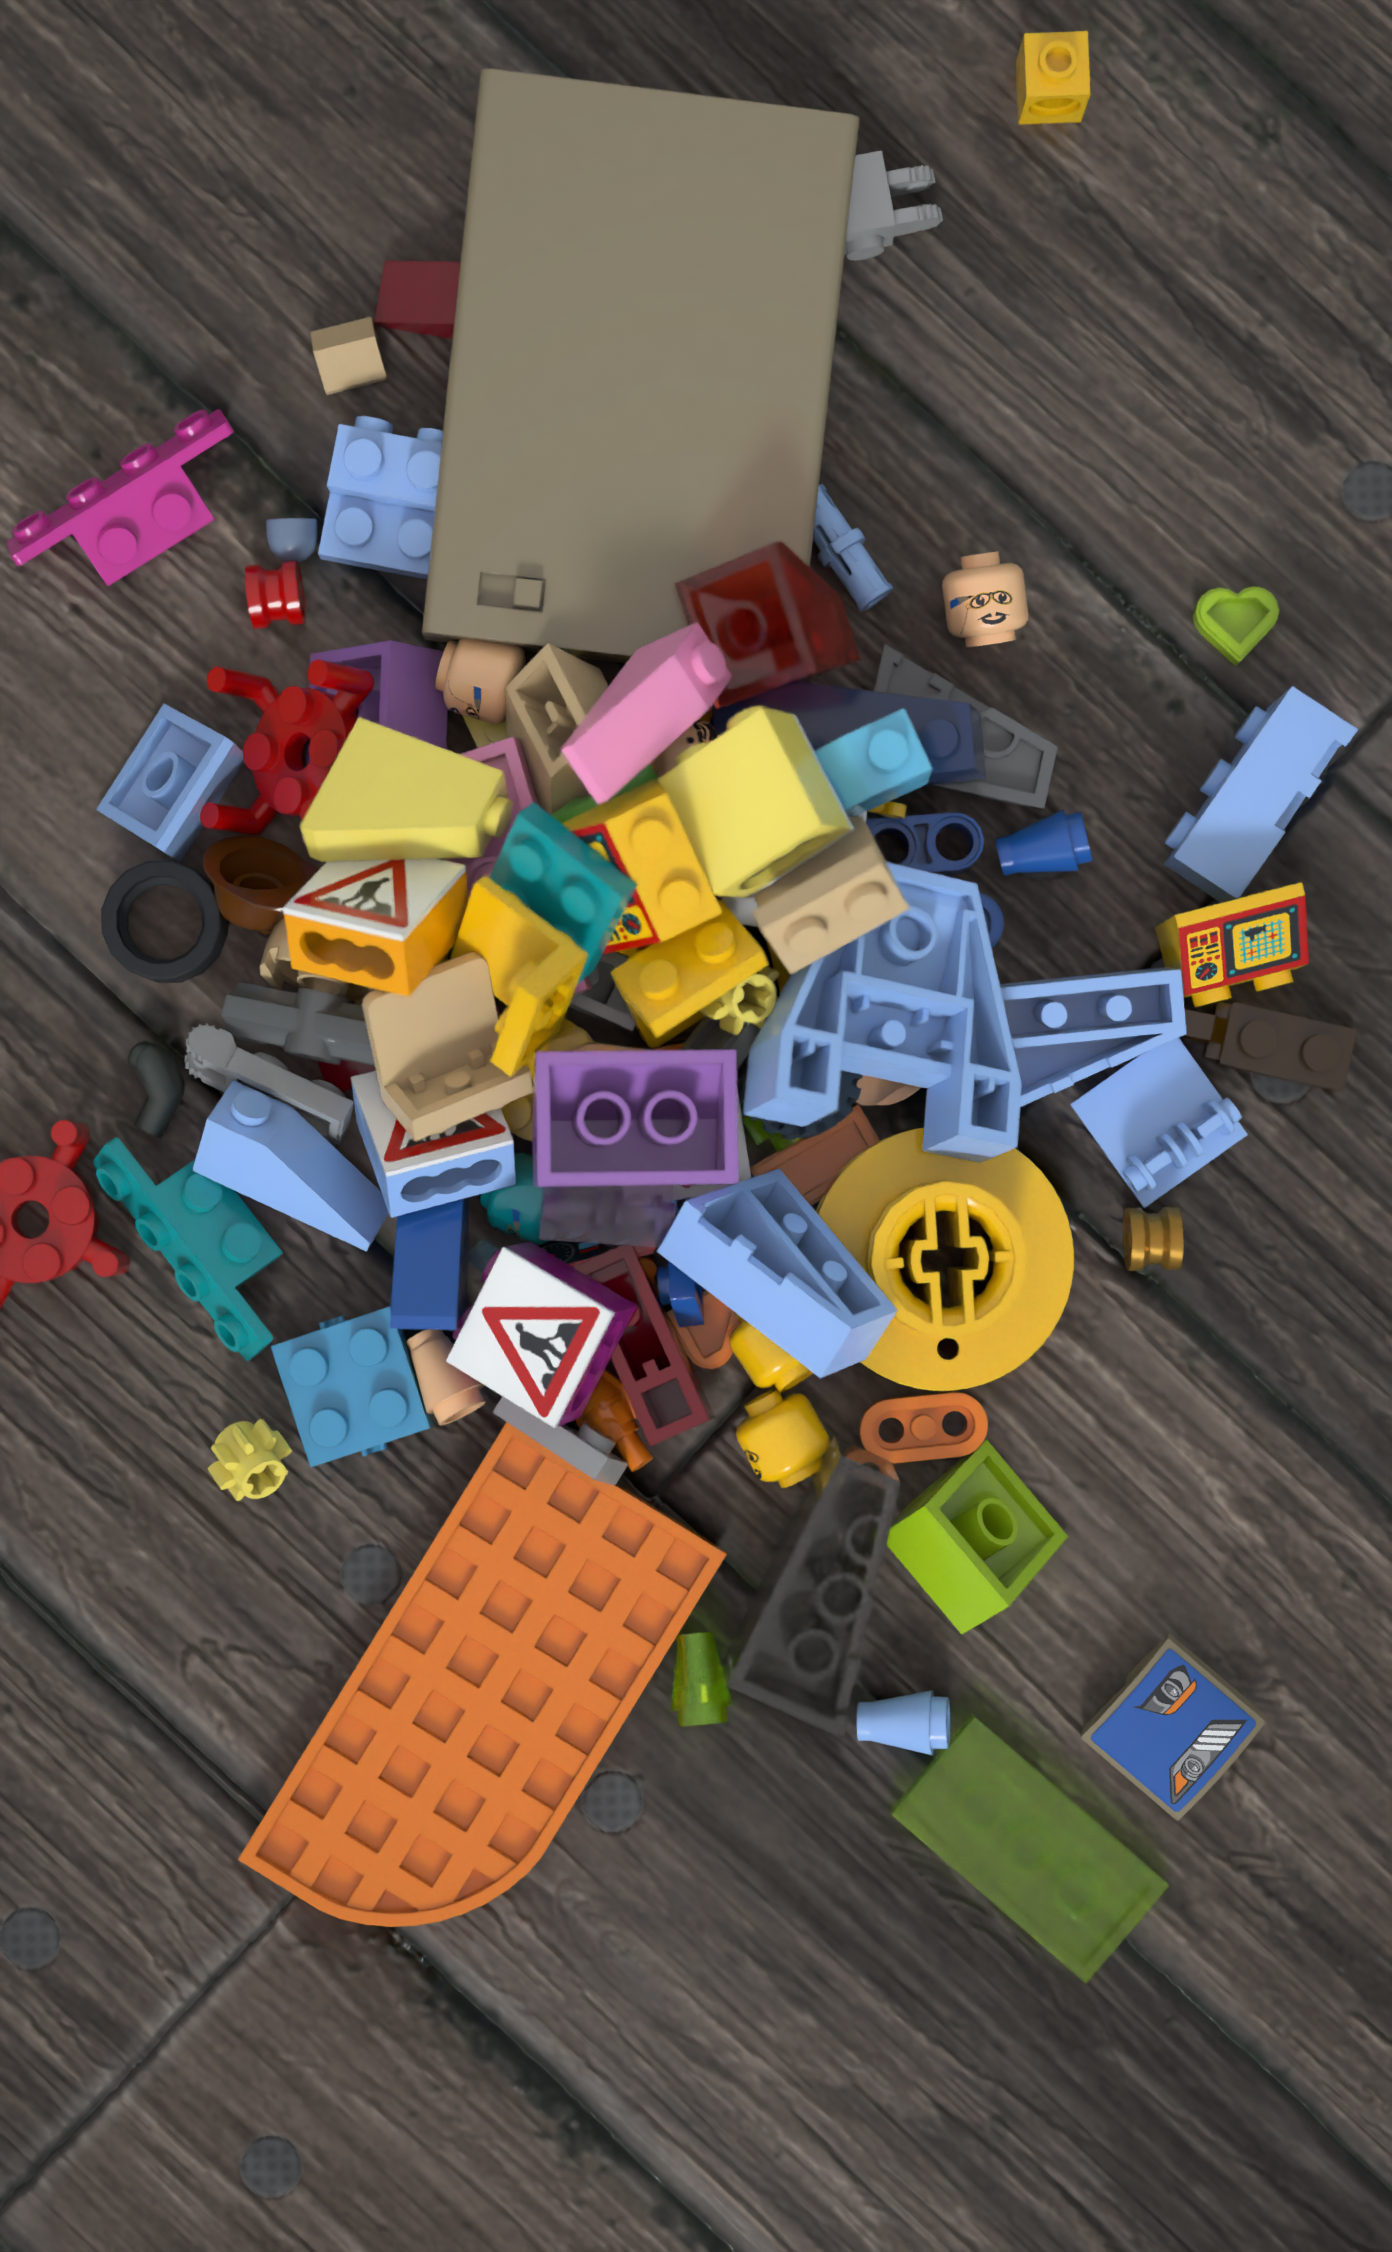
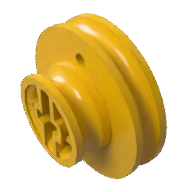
[815,1128,1074,1391]

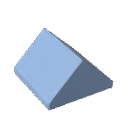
[96,704,244,863]

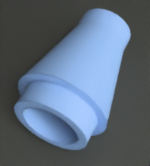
[857,1690,950,1755]

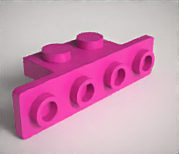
[6,409,234,587]

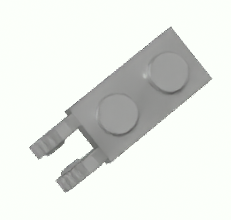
[184,1023,354,1146]

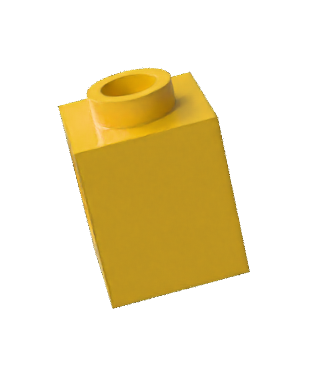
[1016,31,1091,125]

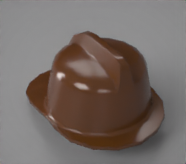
[203,835,320,935]

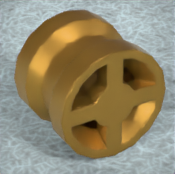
[1123,1207,1184,1271]

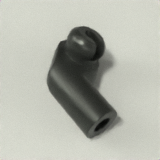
[128,1041,185,1138]

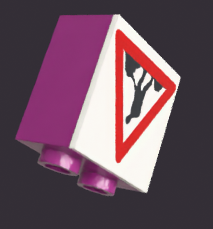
[446,1241,637,1428]

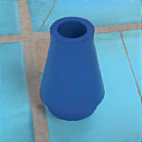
[995,809,1093,876]

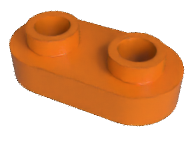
[859,1391,988,1464]

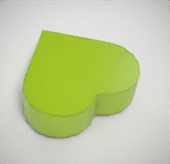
[1192,586,1279,667]

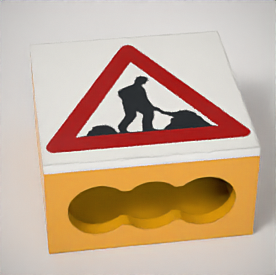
[283,859,469,997]

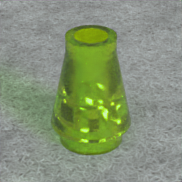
[670,1632,734,1727]

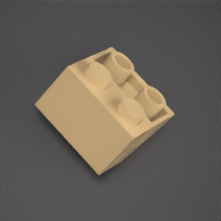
[505,643,609,815]

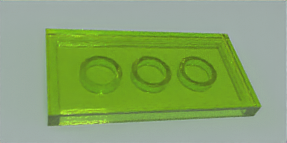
[890,1714,1169,1983]

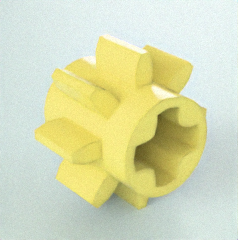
[699,966,779,1035]
[207,1419,292,1501]

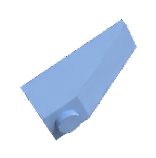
[192,1080,389,1252]

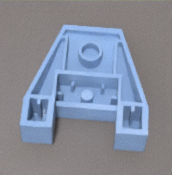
[743,862,1022,1163]

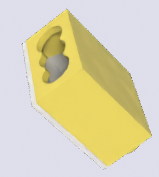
[657,706,854,899]

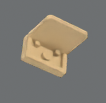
[752,815,910,974]
[362,952,534,1141]

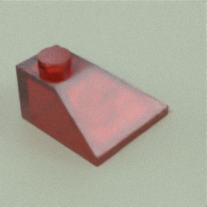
[675,541,861,709]

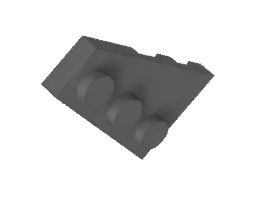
[874,643,1058,811]

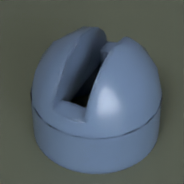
[266,518,318,563]

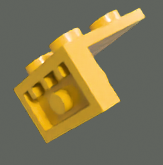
[451,876,588,1077]

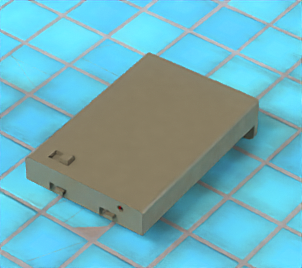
[422,68,860,681]

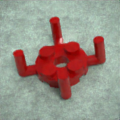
[200,659,374,835]
[0,1120,130,1310]

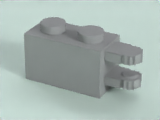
[845,150,943,260]

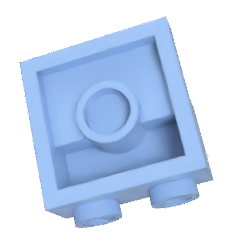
[318,416,443,579]

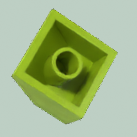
[879,1439,1068,1634]

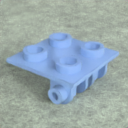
[1070,1038,1248,1208]

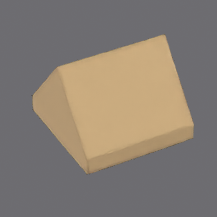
[310,317,388,395]

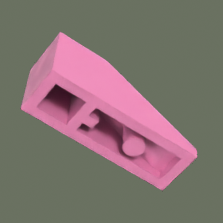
[561,622,732,804]

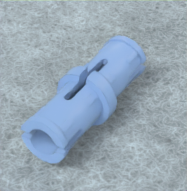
[813,484,894,612]

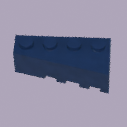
[712,673,986,786]

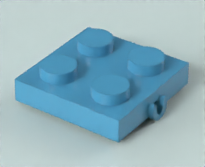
[271,1306,435,1468]

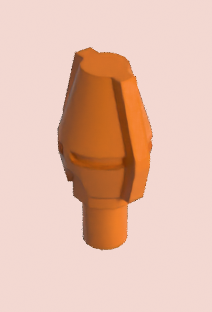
[576,1368,653,1472]

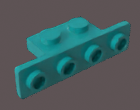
[93,1137,283,1361]

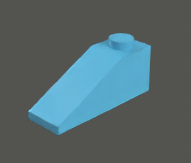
[814,708,932,817]

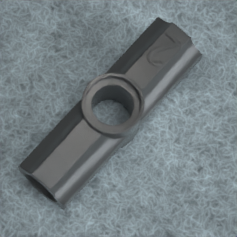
[221,982,375,1066]

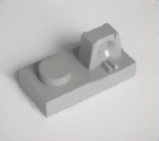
[493,1396,628,1486]

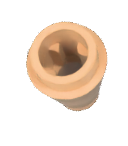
[406,1329,485,1425]

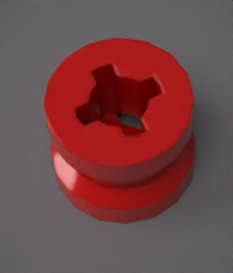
[245,560,306,629]

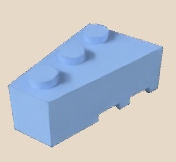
[1164,686,1358,903]
[1000,967,1187,1107]
[657,1168,898,1378]

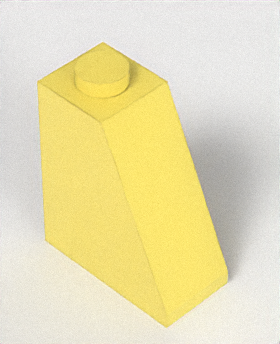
[300,717,513,862]

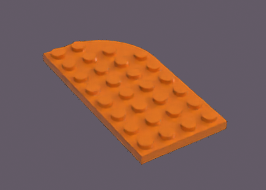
[238,1422,727,1927]

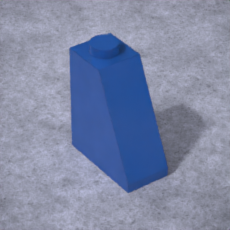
[390,1197,469,1330]

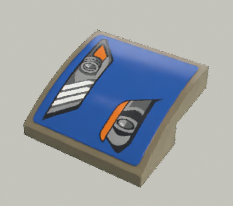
[1080,1633,1267,1821]

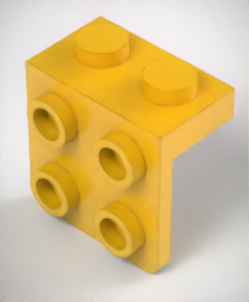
[610,900,768,1048]

